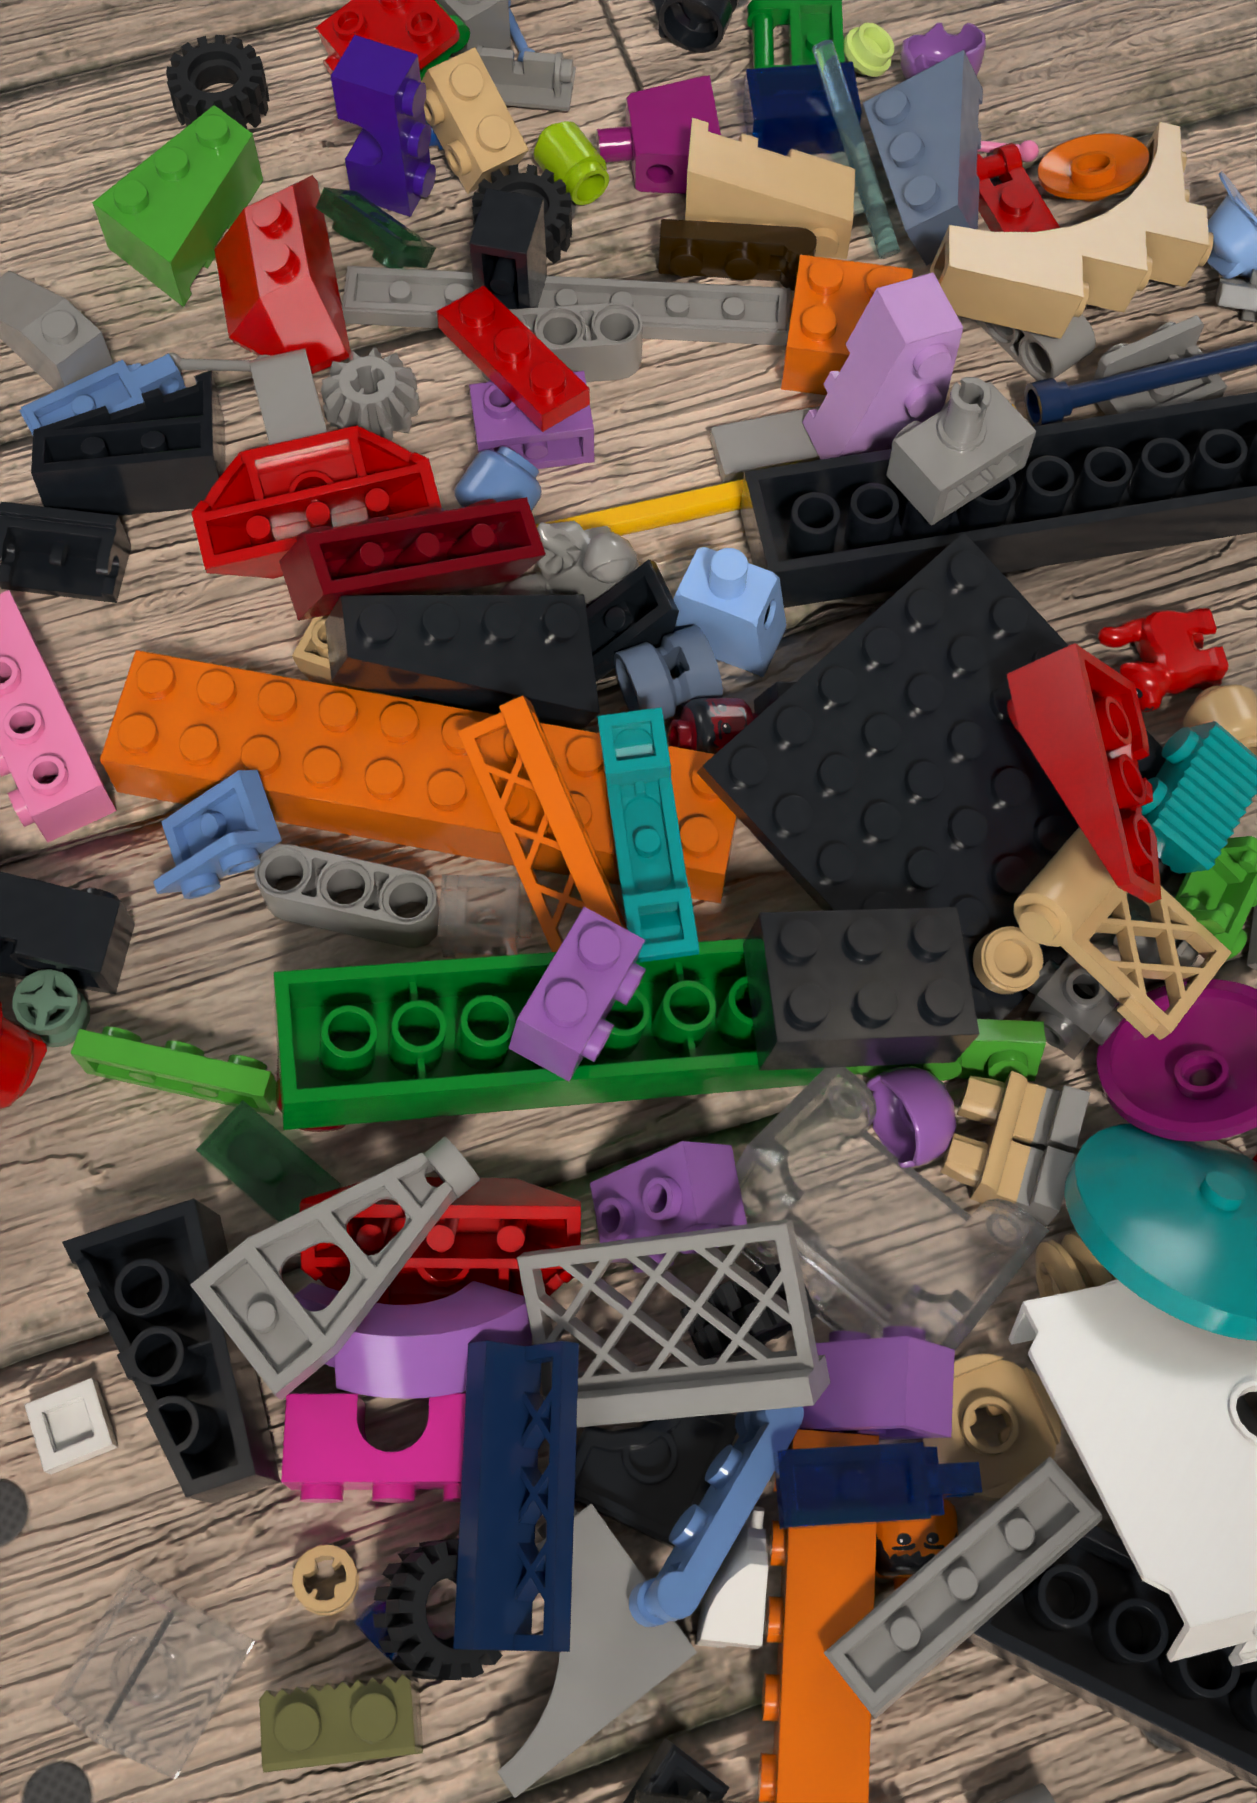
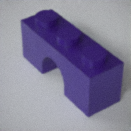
[331,35,436,217]

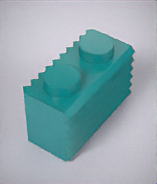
[1142,721,1257,874]

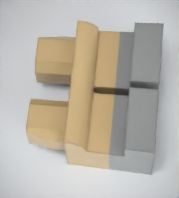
[940,1071,1090,1227]

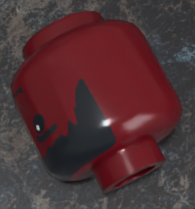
[669,698,759,754]

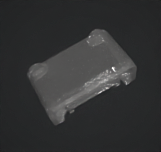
[732,1067,1050,1350]

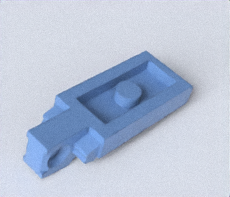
[19,354,186,435]

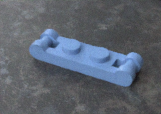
[629,1407,804,1627]

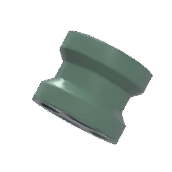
[12,969,90,1048]

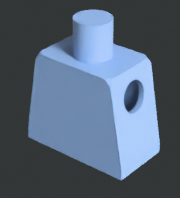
[673,547,786,677]

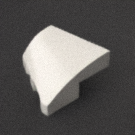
[695,1507,768,1649]

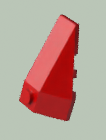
[1007,643,1162,904]

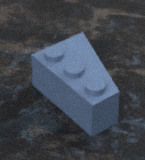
[863,50,983,266]

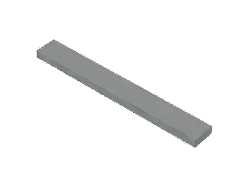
[342,266,790,346]

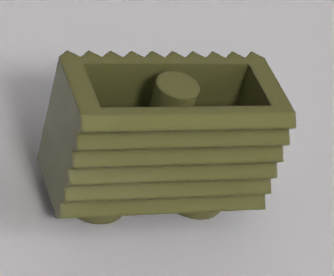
[259,1674,423,1773]

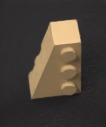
[685,118,855,259]

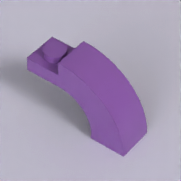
[294,1281,532,1399]

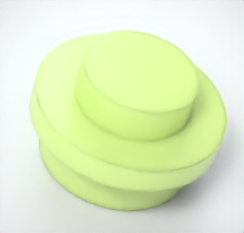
[844,22,894,77]

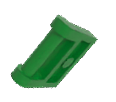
[747,0,846,101]

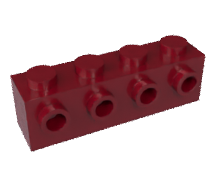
[279,497,546,621]

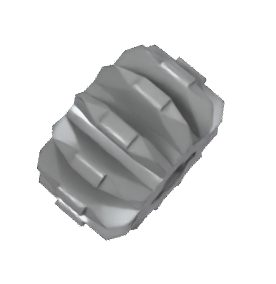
[321,346,420,441]

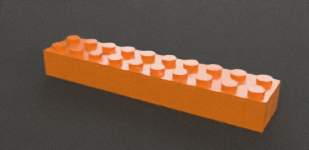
[100,650,738,904]

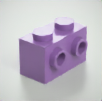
[469,371,595,469]
[509,907,646,1082]
[590,1141,747,1273]
[799,1326,955,1440]

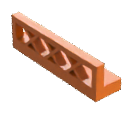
[457,696,627,952]

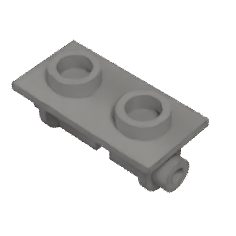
[466,45,576,111]

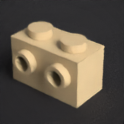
[421,47,529,194]

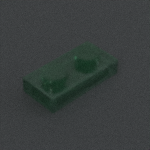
[315,187,436,269]
[196,1100,342,1223]

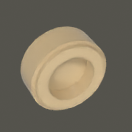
[973,926,1043,995]

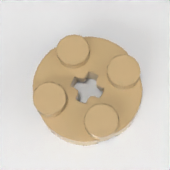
[918,1354,1062,1501]

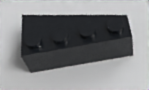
[325,595,600,730]
[62,1198,280,1504]

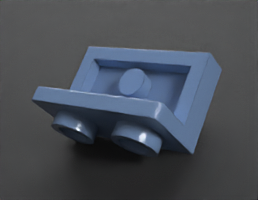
[153,770,282,899]

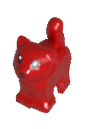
[1098,608,1228,712]

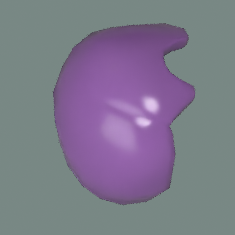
[900,22,986,79]
[867,1066,956,1168]

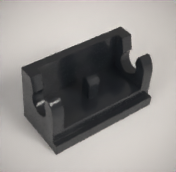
[0,501,131,603]

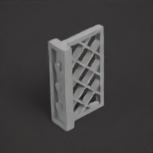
[517,1219,830,1428]

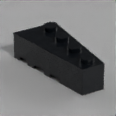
[0,871,135,994]

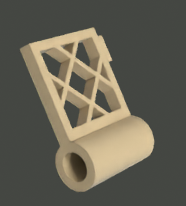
[1014,827,1232,1040]

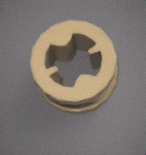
[292,1545,359,1616]

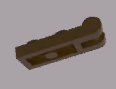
[659,219,817,291]

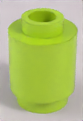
[534,121,609,205]

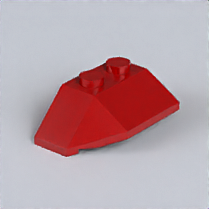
[214,175,350,374]
[191,425,442,579]
[300,1177,581,1305]

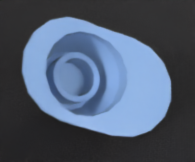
[1207,171,1257,279]

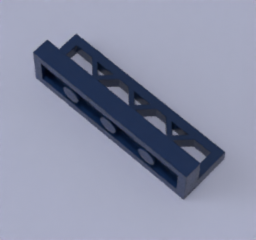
[453,1340,579,1652]

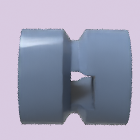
[614,625,723,720]

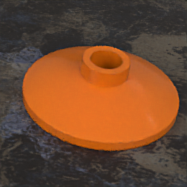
[1038,133,1150,202]

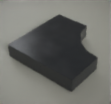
[574,1413,737,1548]

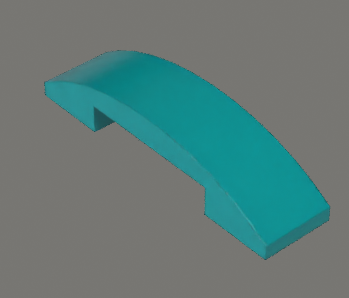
[597,707,699,963]

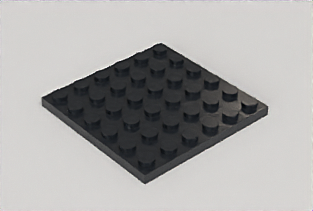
[697,532,1166,1020]

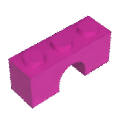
[281,1393,466,1503]

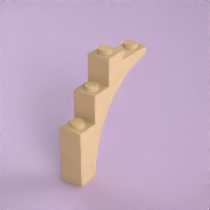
[930,121,1214,339]

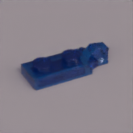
[773,1442,983,1530]

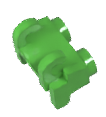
[1175,836,1257,960]

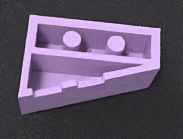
[802,272,963,460]

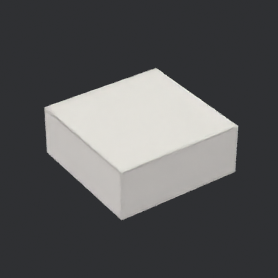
[24,1378,118,1475]

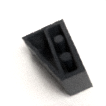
[31,370,226,516]

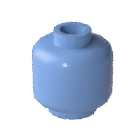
[454,446,542,511]

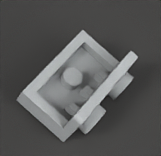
[1093,315,1227,415]

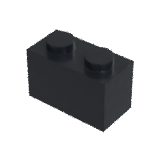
[469,188,547,309]

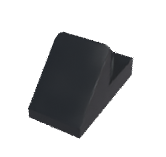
[586,559,679,682]

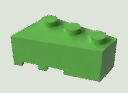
[92,105,263,307]

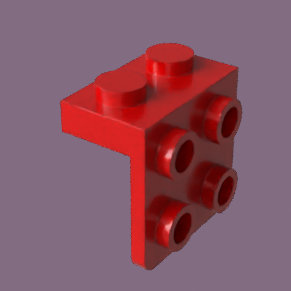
[315,0,460,76]

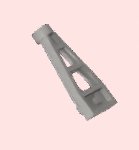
[190,1137,480,1400]

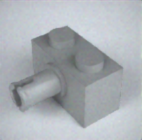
[886,377,1036,526]

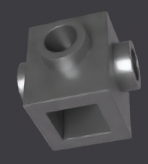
[1022,955,1124,1060]

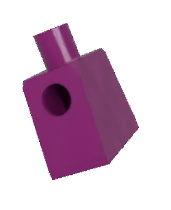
[596,75,721,194]

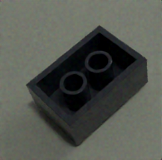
[743,907,980,1071]

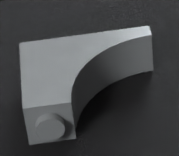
[497,1503,697,1798]

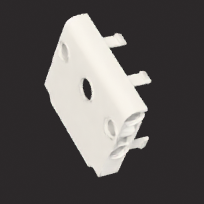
[1009,1279,1257,1667]

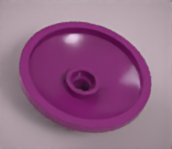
[1097,979,1257,1141]

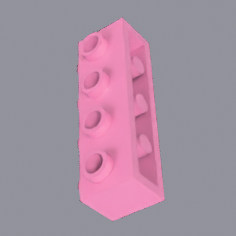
[0,590,117,842]

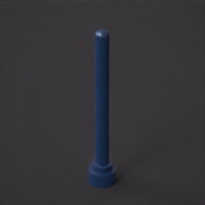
[1024,341,1257,427]

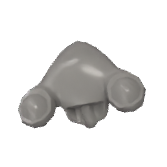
[498,521,639,606]

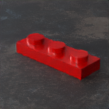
[437,285,590,432]

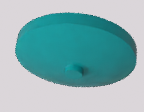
[1064,1123,1257,1341]

